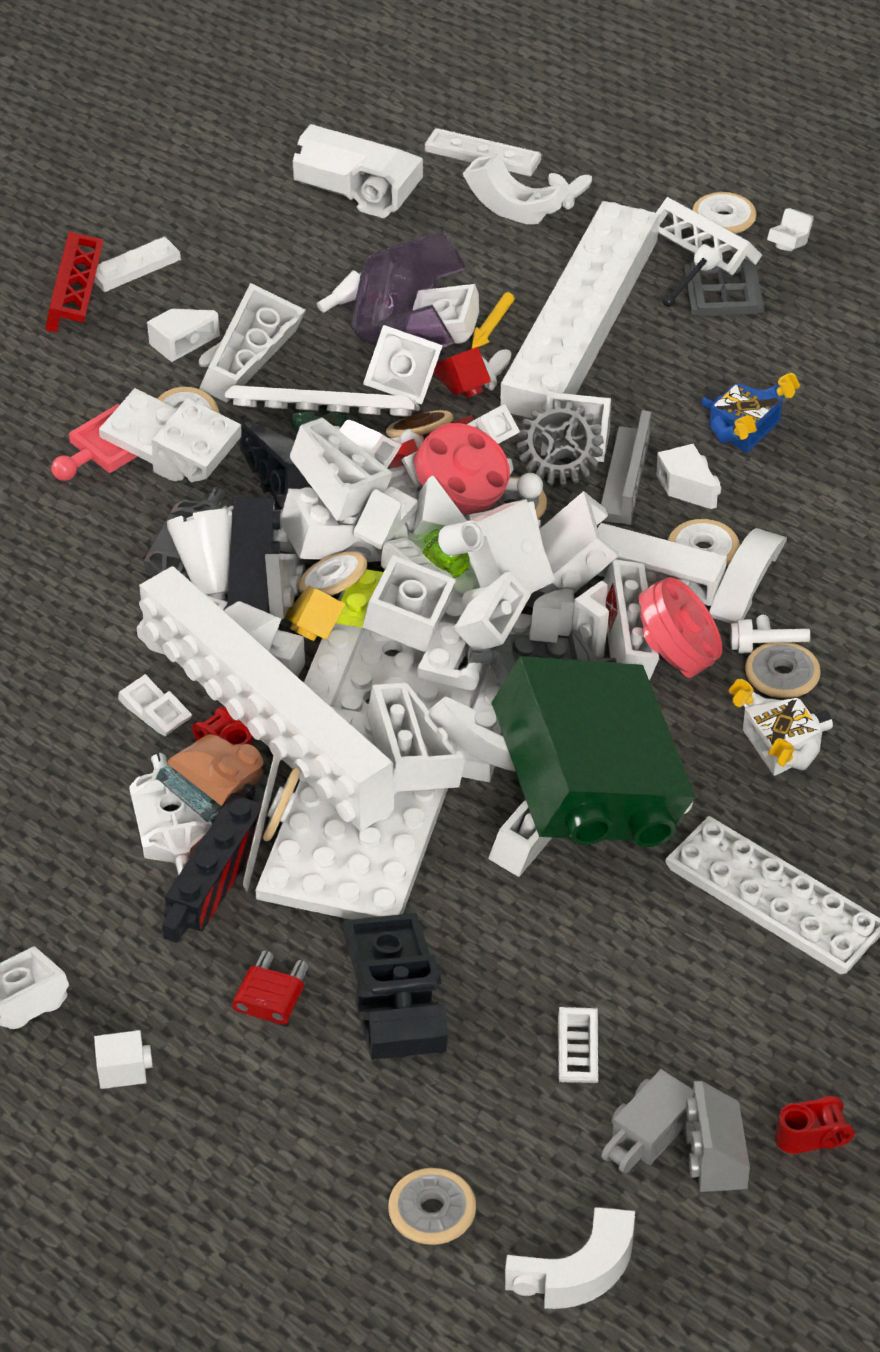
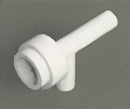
[730,615,810,653]

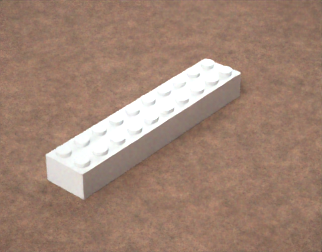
[501,201,659,419]
[139,566,394,831]

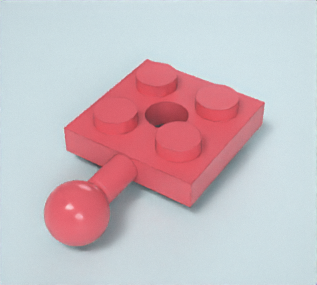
[51,404,138,481]

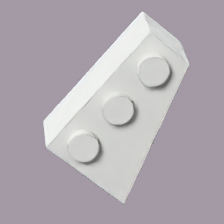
[290,418,393,521]

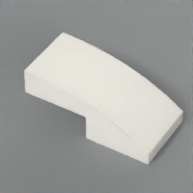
[118,674,192,736]

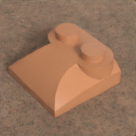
[167,734,264,806]

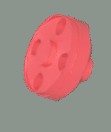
[413,423,510,514]
[638,577,722,678]

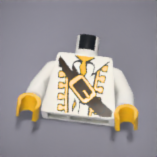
[728,679,833,776]

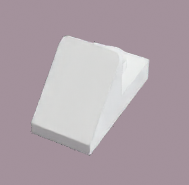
[353,486,418,550]

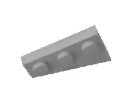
[265,554,306,619]

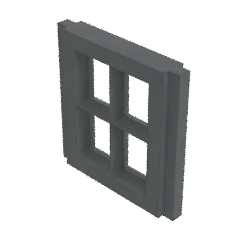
[684,260,764,316]

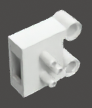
[438,499,555,611]

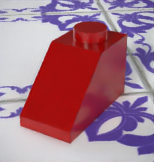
[433,347,491,398]

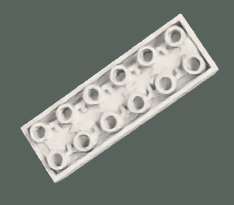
[225,386,420,417]
[666,816,880,974]

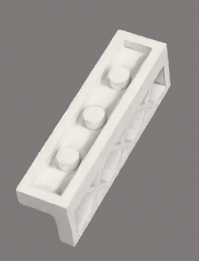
[656,197,762,276]

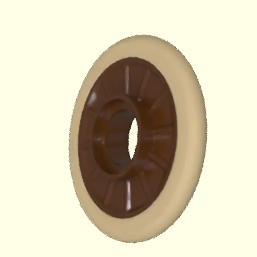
[386,411,453,438]

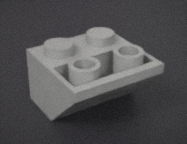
[684,1081,750,1192]

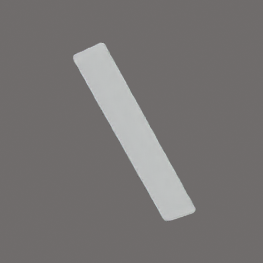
[243,748,280,892]

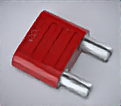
[232,951,308,1025]

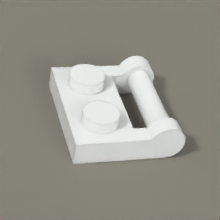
[417,621,491,690]

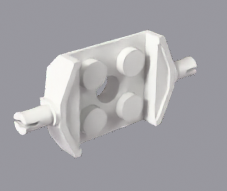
[129,753,212,875]

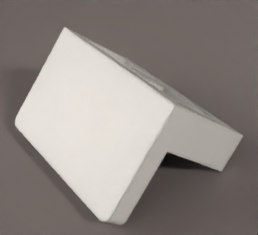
[571,581,609,658]

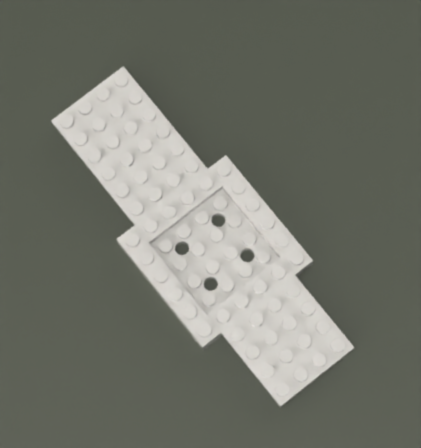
[255,510,541,919]

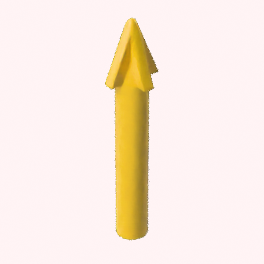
[472,292,515,349]

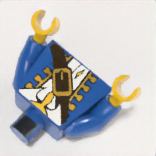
[702,373,800,453]

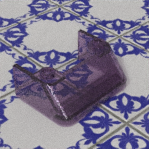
[351,230,466,347]

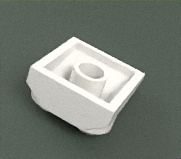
[406,284,479,344]
[363,325,442,405]
[0,946,69,1029]

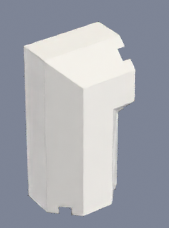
[293,124,423,218]

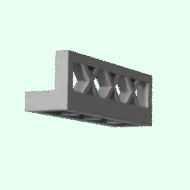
[601,410,651,525]

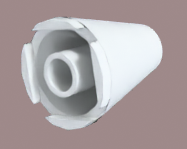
[167,509,233,601]

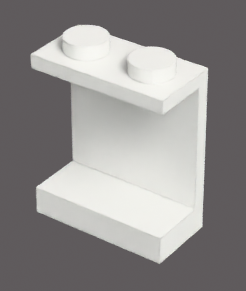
[539,491,619,593]

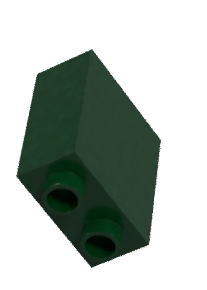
[491,656,696,847]

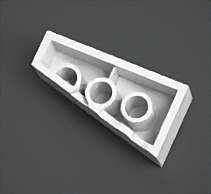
[199,283,306,402]

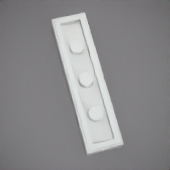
[425,128,541,176]

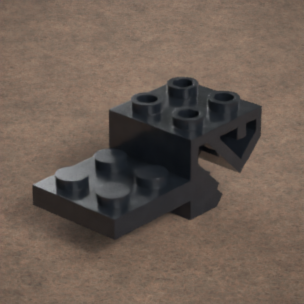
[343,913,448,1060]

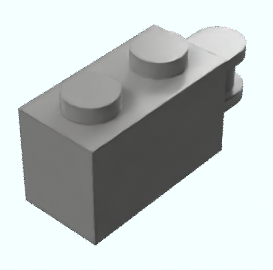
[601,1069,693,1174]

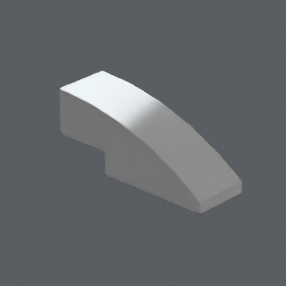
[529,588,574,643]

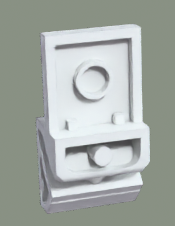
[99,388,241,482]

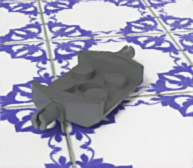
[144,487,226,582]
[468,630,617,687]

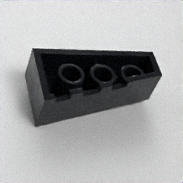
[227,497,282,614]

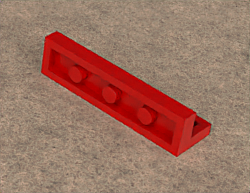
[45,231,104,332]

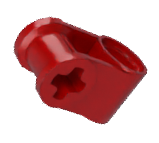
[192,706,254,746]
[775,1096,855,1154]

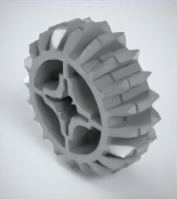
[517,400,604,486]

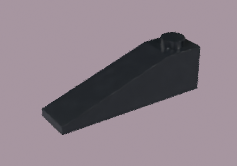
[240,419,312,512]

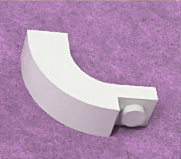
[463,153,570,224]
[505,1207,635,1309]

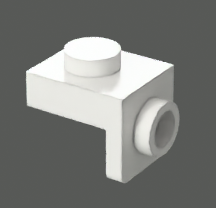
[767,208,814,251]

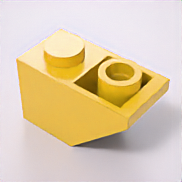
[284,585,345,641]

